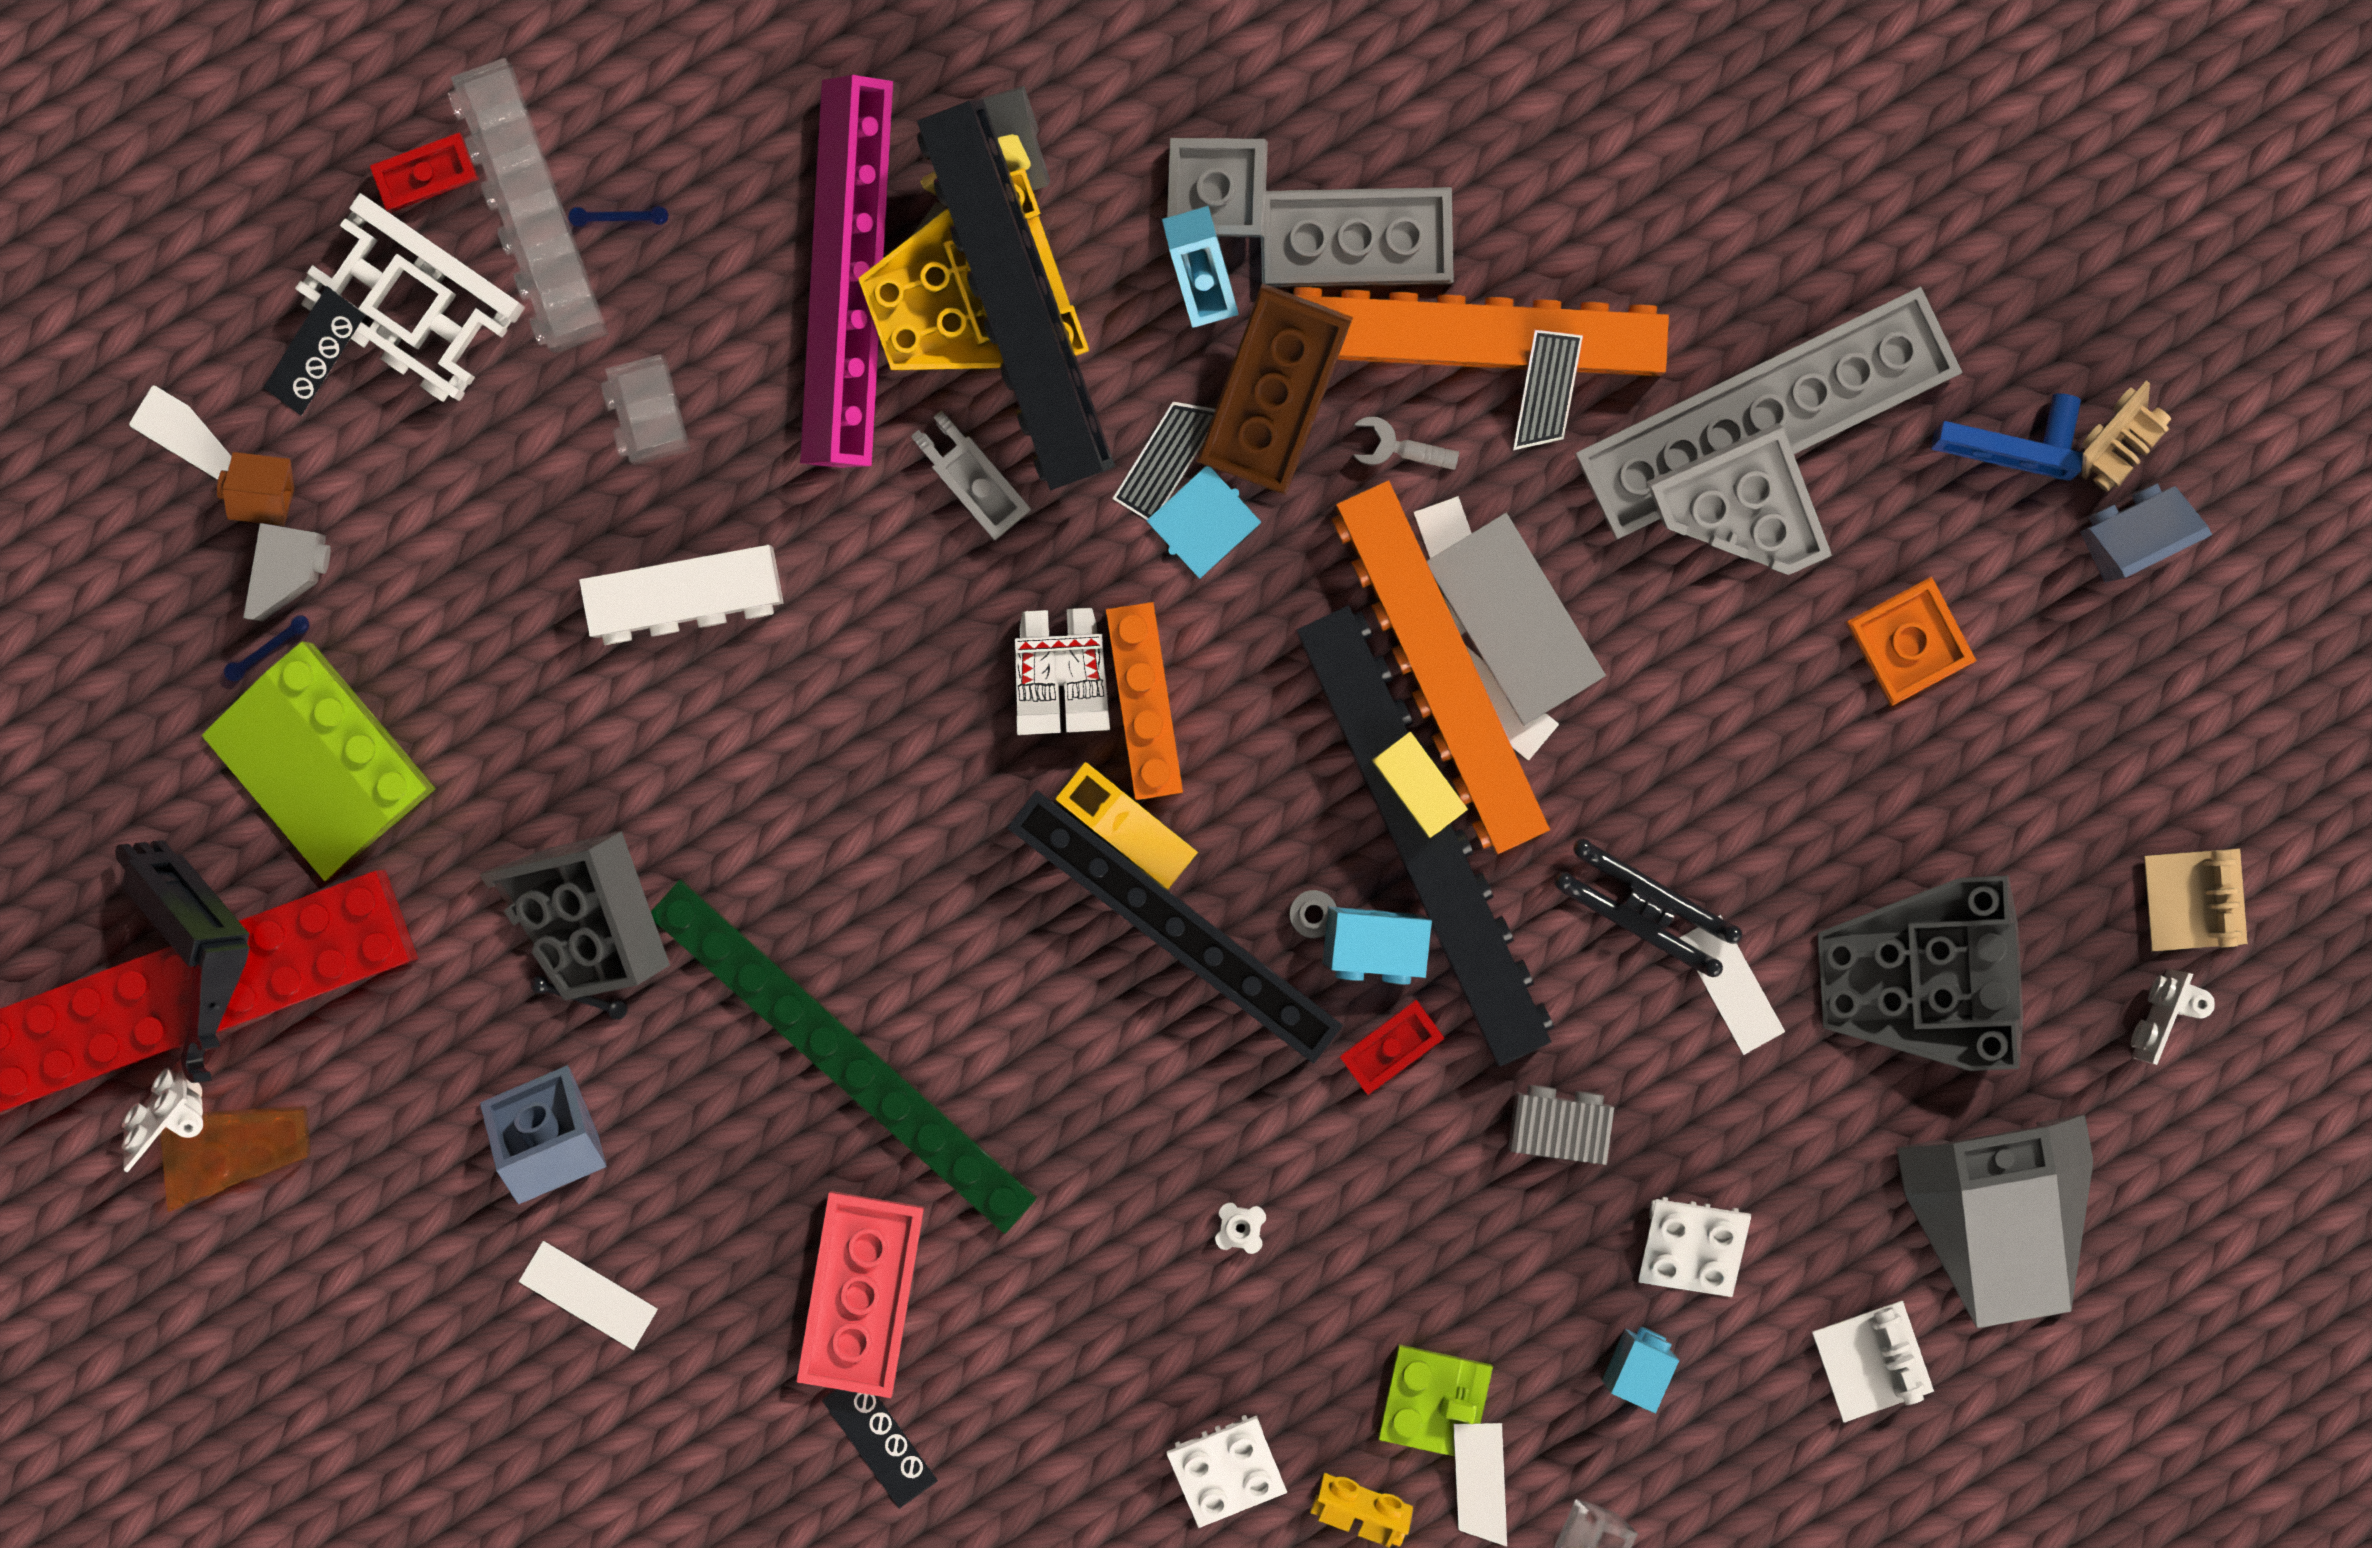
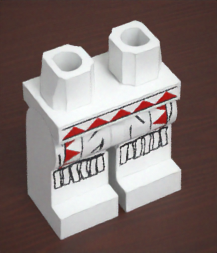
[1015,608,1110,735]

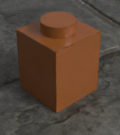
[217,452,295,526]

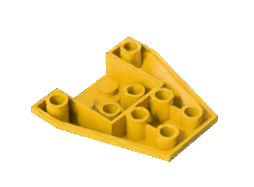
[858,168,1089,370]

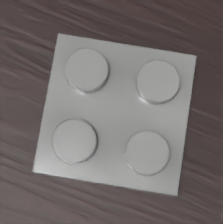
[1167,138,1268,237]

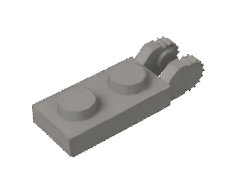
[911,410,1031,541]

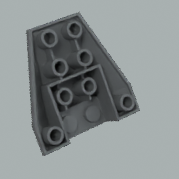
[1818,875,2023,1071]
[1895,1114,2093,1328]

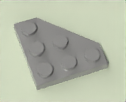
[1647,423,1832,575]

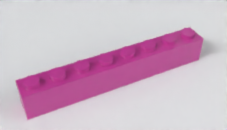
[800,75,893,468]

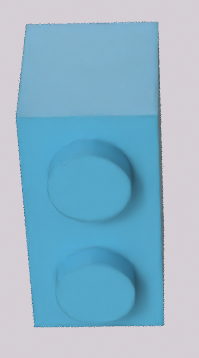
[1162,206,1239,328]
[1322,906,1432,984]
[1602,1326,1679,1414]

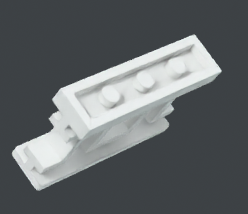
[295,193,526,402]

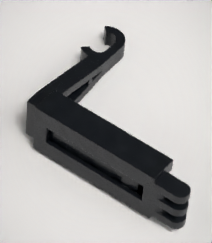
[115,840,250,1083]

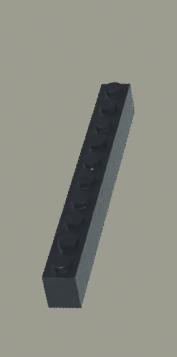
[1295,605,1554,1067]

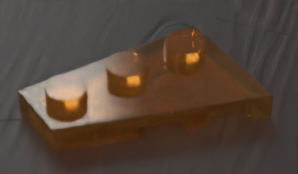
[160,1106,311,1212]

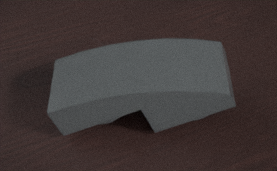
[979,86,1051,190]

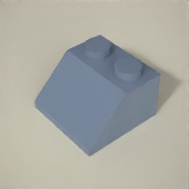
[2080,483,2212,582]
[480,1065,607,1205]

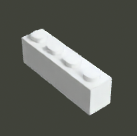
[579,545,784,645]

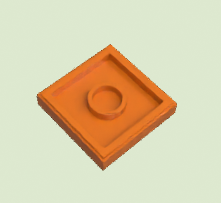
[1845,576,1977,706]

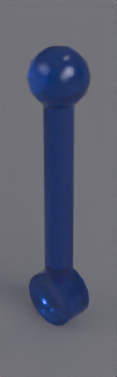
[568,206,669,227]
[224,615,309,681]

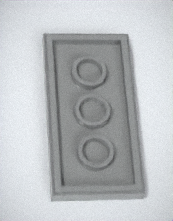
[1261,187,1454,288]
[1427,512,1606,726]

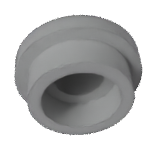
[1290,890,1336,938]

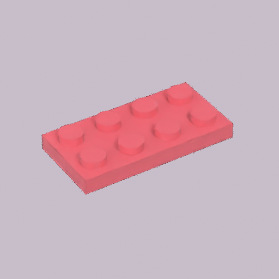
[797,1191,924,1398]

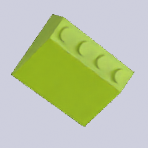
[201,641,436,882]

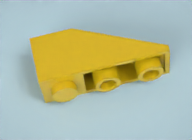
[1055,762,1198,889]

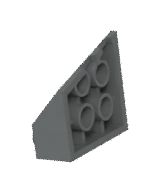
[480,831,670,1000]

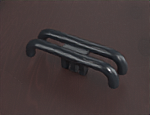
[1554,839,1742,978]

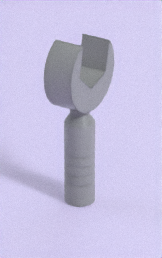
[1353,417,1459,470]

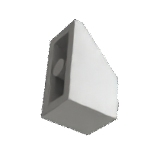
[243,523,331,622]

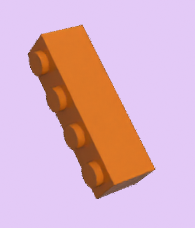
[1106,602,1183,800]

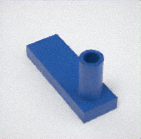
[1931,393,2083,481]

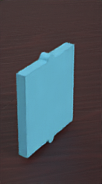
[1147,466,1261,579]

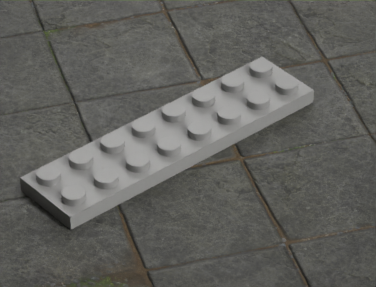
[1574,287,1963,540]

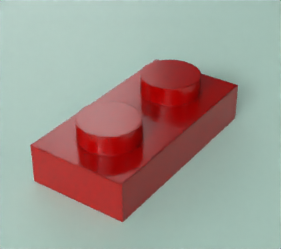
[370,132,479,213]
[1339,999,1445,1095]

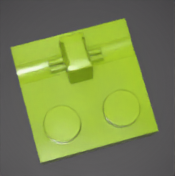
[1378,1344,1493,1457]

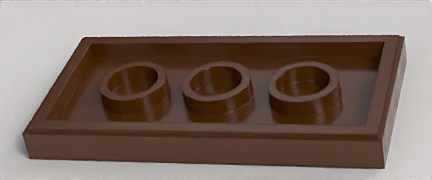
[1197,283,1353,495]

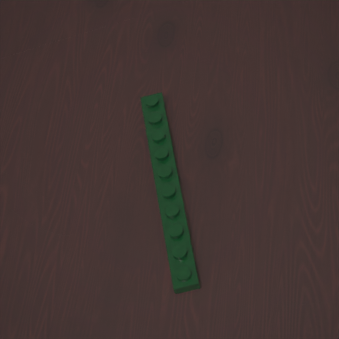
[651,879,1037,1234]

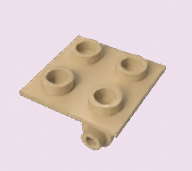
[2081,381,2171,492]
[2144,849,2248,951]

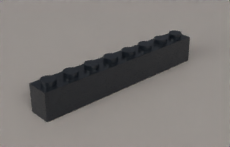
[917,99,1115,490]
[1007,790,1343,1064]

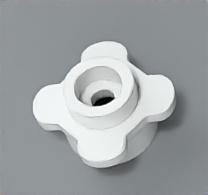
[1215,1202,1266,1254]

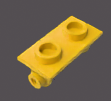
[1310,1473,1413,1548]

